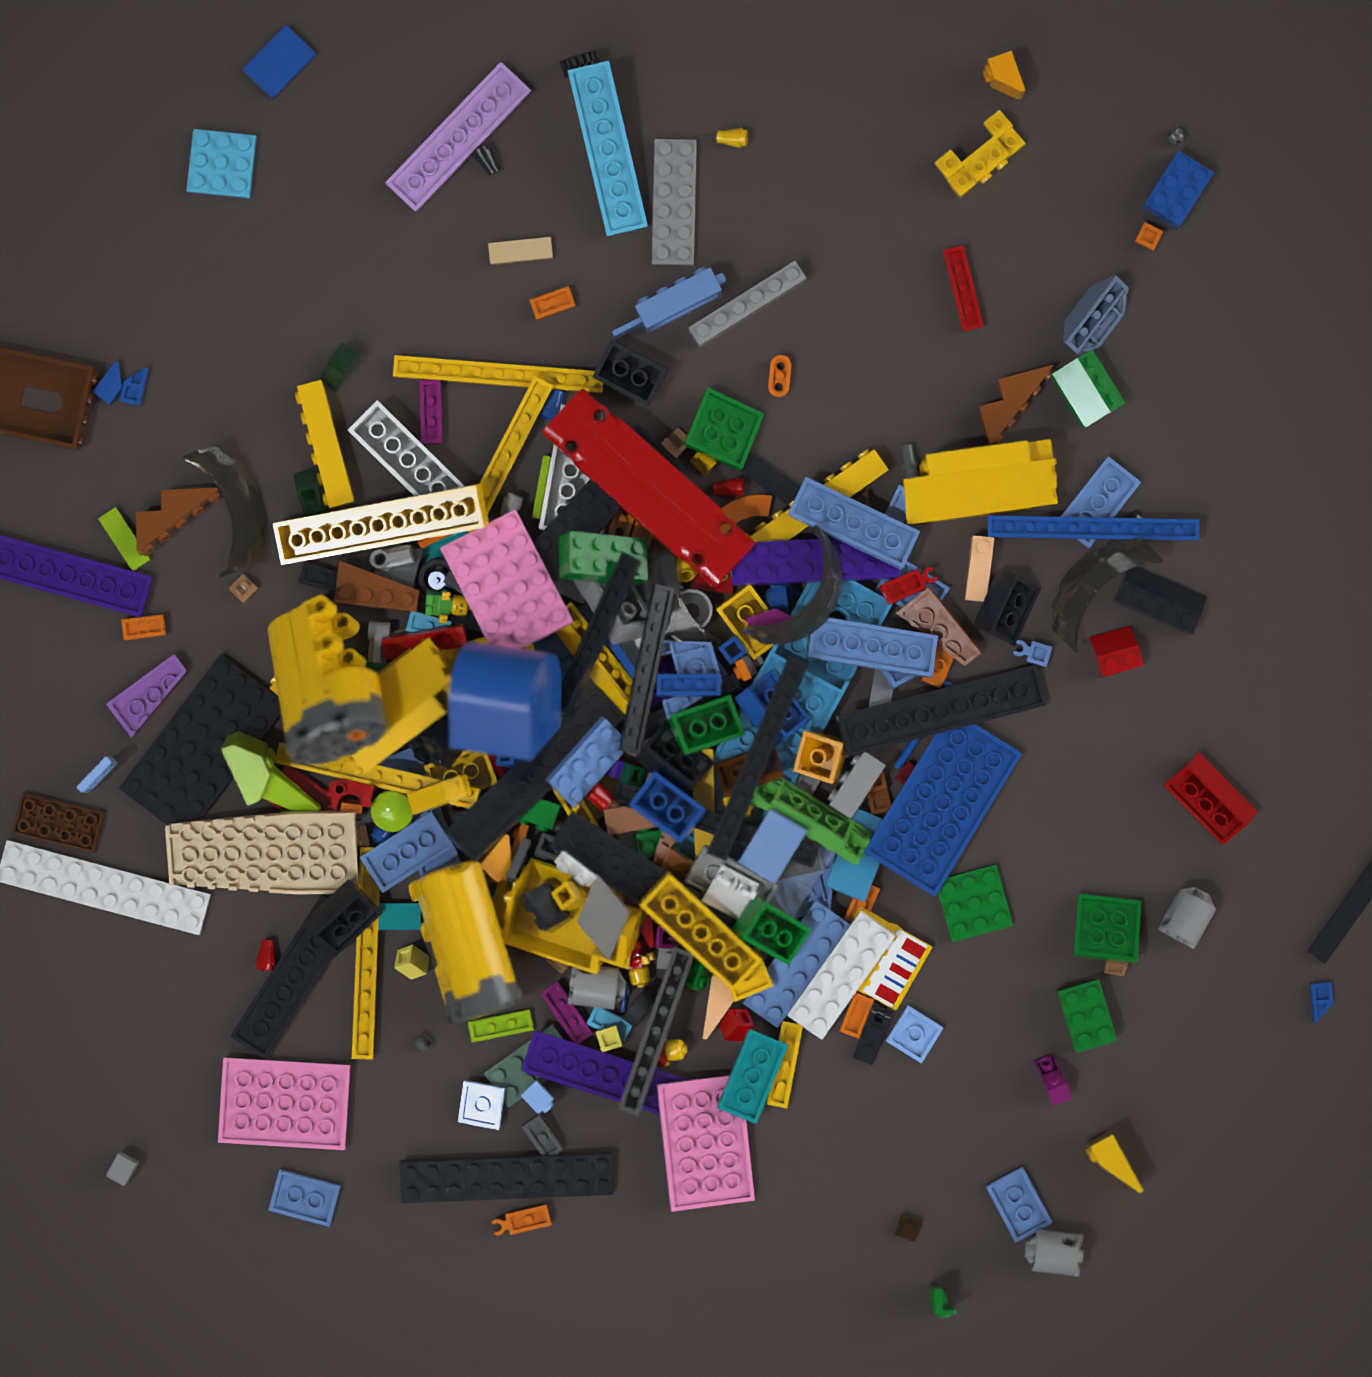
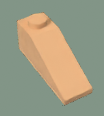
[965,536,994,602]
[703,975,733,1039]

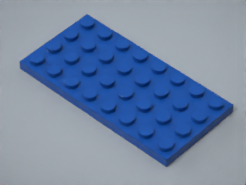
[863,724,1022,897]

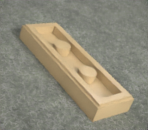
[488,237,553,265]

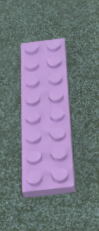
[385,62,531,212]

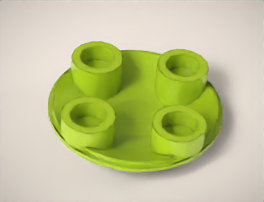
[371,790,413,832]

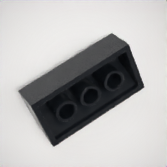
[1112,563,1207,635]

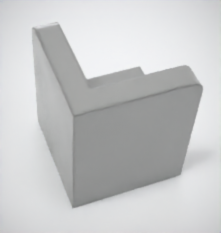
[106,1152,139,1186]

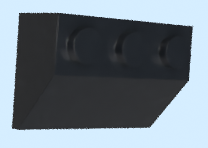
[593,339,670,406]
[973,568,1041,646]
[635,722,715,795]
[303,879,383,956]

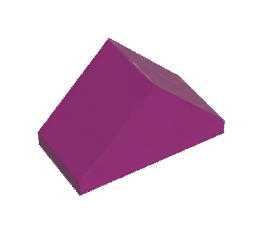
[656,926,686,950]

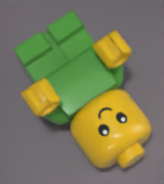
[425,589,471,624]

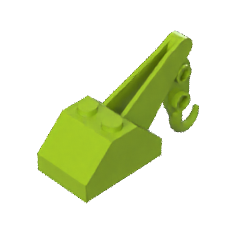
[221,731,321,813]

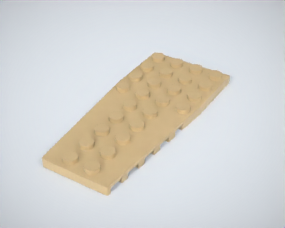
[165,810,359,894]

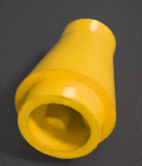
[717,128,748,149]

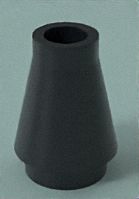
[473,143,500,176]

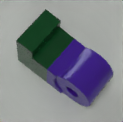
[605,759,646,787]

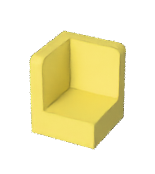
[394,944,429,979]
[596,1025,623,1052]

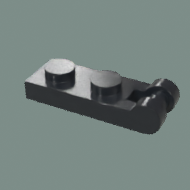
[853,1002,893,1065]

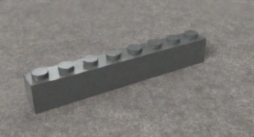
[618,947,695,1117]

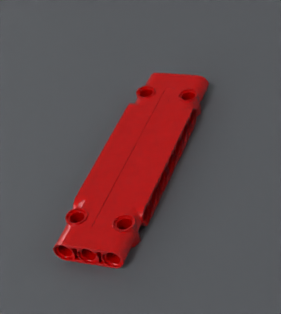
[542,388,756,588]

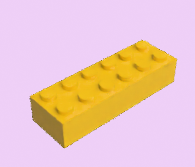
[639,871,763,992]

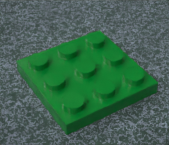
[683,387,764,471]
[938,864,1013,942]
[1073,894,1141,964]

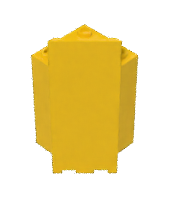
[903,439,1058,525]
[327,638,455,773]
[492,858,647,975]

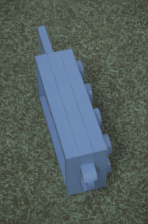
[612,267,726,340]

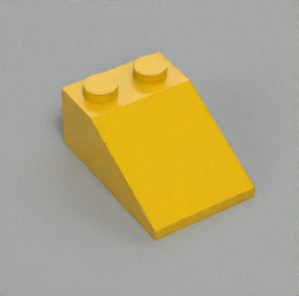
[715,585,787,660]
[1085,1131,1143,1193]

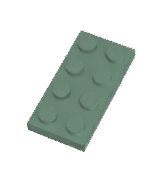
[484,1024,563,1108]

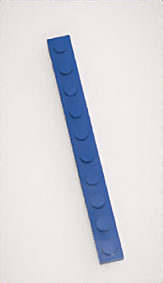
[987,516,1199,541]

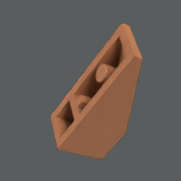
[604,803,657,835]

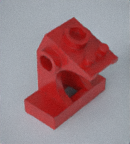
[327,779,380,811]

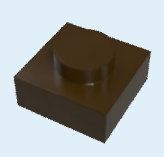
[894,1214,922,1242]

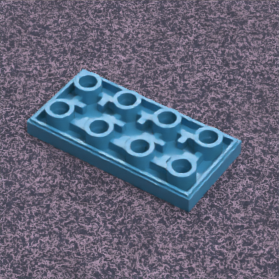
[825,809,882,902]

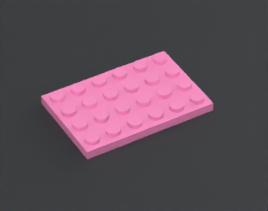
[440,509,574,649]
[218,1057,351,1150]
[656,1075,755,1212]

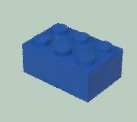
[1142,150,1214,229]

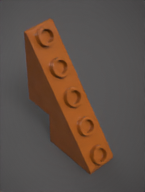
[978,365,1055,446]
[136,488,221,556]

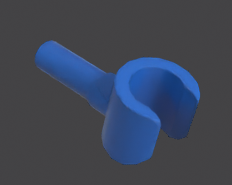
[620,983,630,1012]

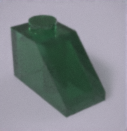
[320,342,361,391]
[293,469,326,516]

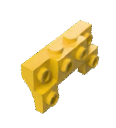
[934,110,1026,198]

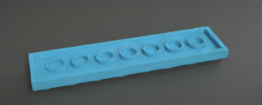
[567,61,648,236]

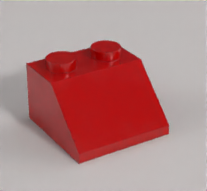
[1089,626,1144,678]

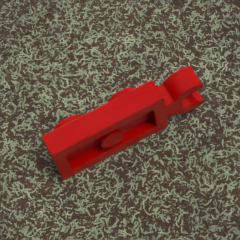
[879,567,938,606]

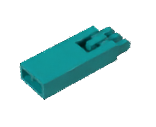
[378,903,425,930]

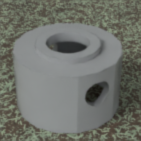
[671,589,712,632]

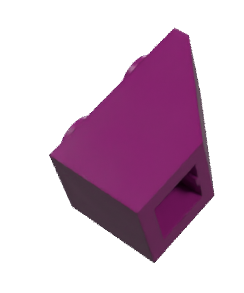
[744,608,795,642]
[1034,1054,1072,1107]

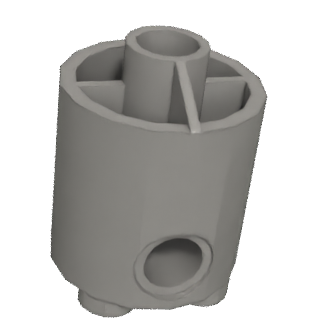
[1158,887,1217,949]
[568,966,626,1010]
[1024,1229,1083,1277]

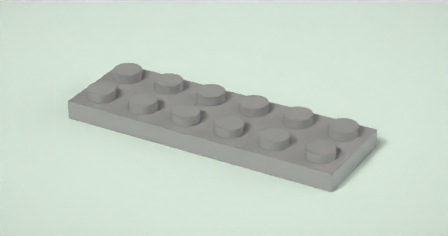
[652,139,696,266]

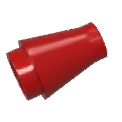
[713,477,745,498]
[254,940,275,972]

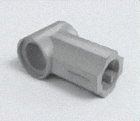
[370,545,415,571]
[368,621,391,663]

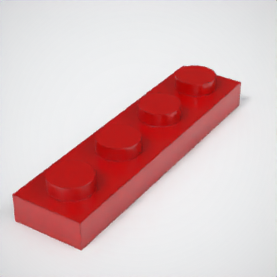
[943,245,984,332]
[381,624,468,660]

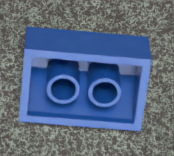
[734,669,810,748]
[629,771,706,843]

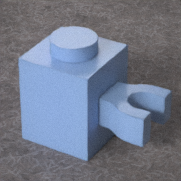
[521,1080,554,1114]

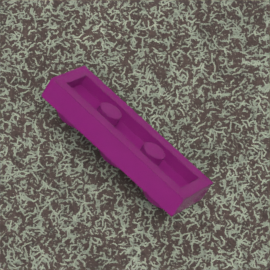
[419,380,443,444]
[540,981,593,1044]

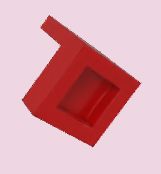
[719,1009,754,1042]

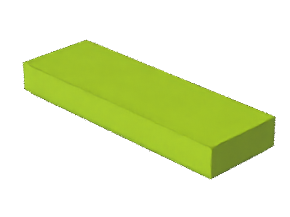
[532,455,551,520]
[98,507,151,571]
[468,1009,534,1042]

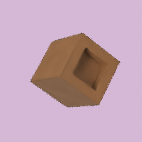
[661,428,688,460]

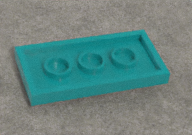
[716,1029,788,1124]

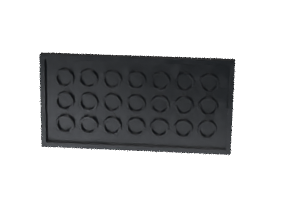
[118,654,281,825]

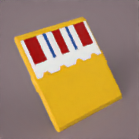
[850,907,933,1011]

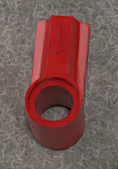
[586,780,614,811]

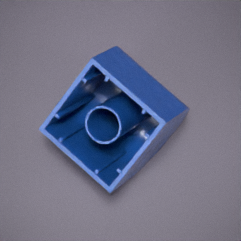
[449,642,561,760]

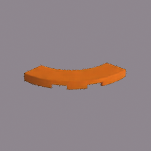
[720,495,772,534]

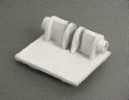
[554,851,597,888]
[701,865,759,920]

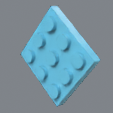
[187,129,257,199]

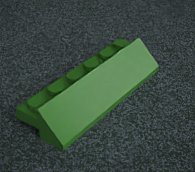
[751,778,873,866]

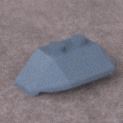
[1063,275,1129,354]

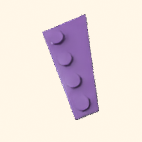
[106,653,187,738]

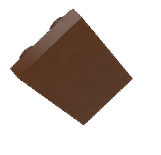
[12,792,105,853]

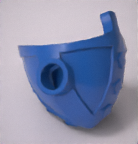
[763,584,800,615]

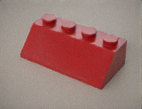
[1163,752,1258,845]

